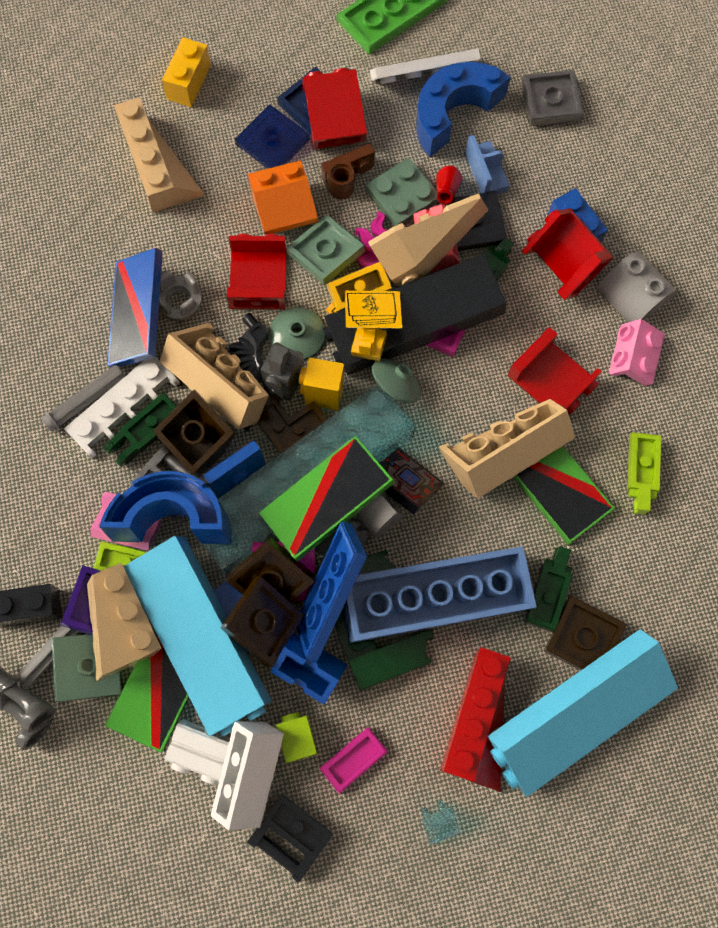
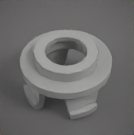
[159,271,202,320]

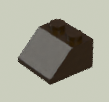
[153,390,236,475]

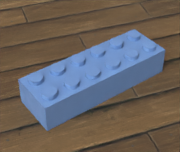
[343,546,537,643]

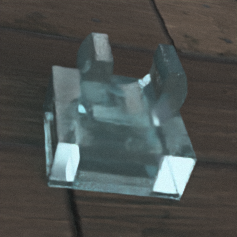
[422,800,460,846]

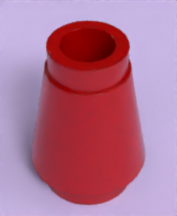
[436,165,463,204]

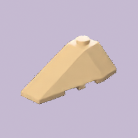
[368,193,488,287]

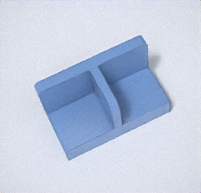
[465,135,509,194]

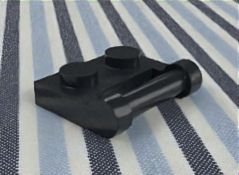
[247,794,333,883]

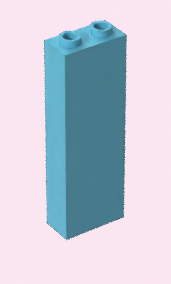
[123,536,272,737]
[488,629,678,797]

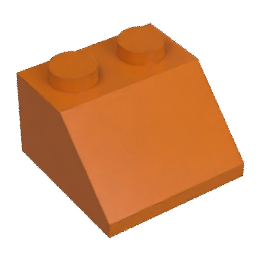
[248,160,318,235]

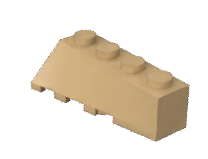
[114,97,204,213]
[159,323,269,430]
[439,399,575,499]

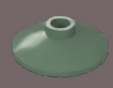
[269,307,325,360]
[372,358,422,403]

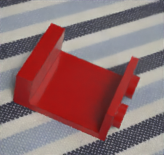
[302,67,367,150]
[522,208,614,300]
[227,233,287,310]
[507,327,602,416]

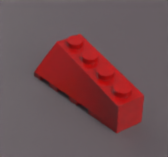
[440,647,511,792]

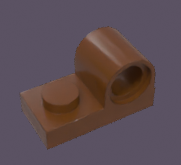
[321,143,375,199]

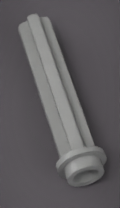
[41,365,125,432]
[16,626,81,688]

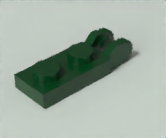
[104,393,177,467]

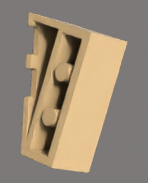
[87,563,161,682]

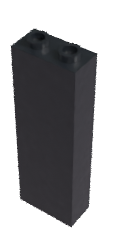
[323,254,506,376]

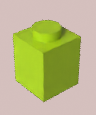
[276,712,318,763]

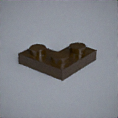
[257,395,331,459]

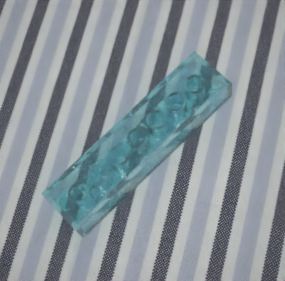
[187,384,416,576]

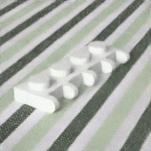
[370,48,480,84]
[64,356,180,458]

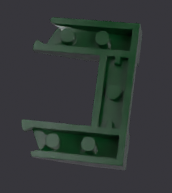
[315,550,433,692]

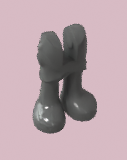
[0,666,56,750]

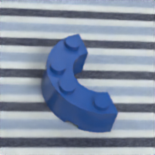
[416,62,511,157]
[99,471,232,544]

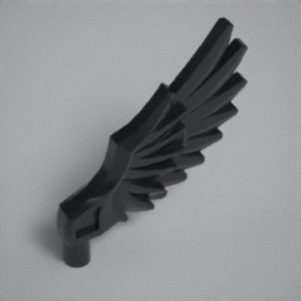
[227,313,269,432]

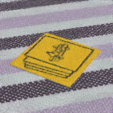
[345,291,402,328]

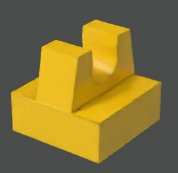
[351,328,387,361]

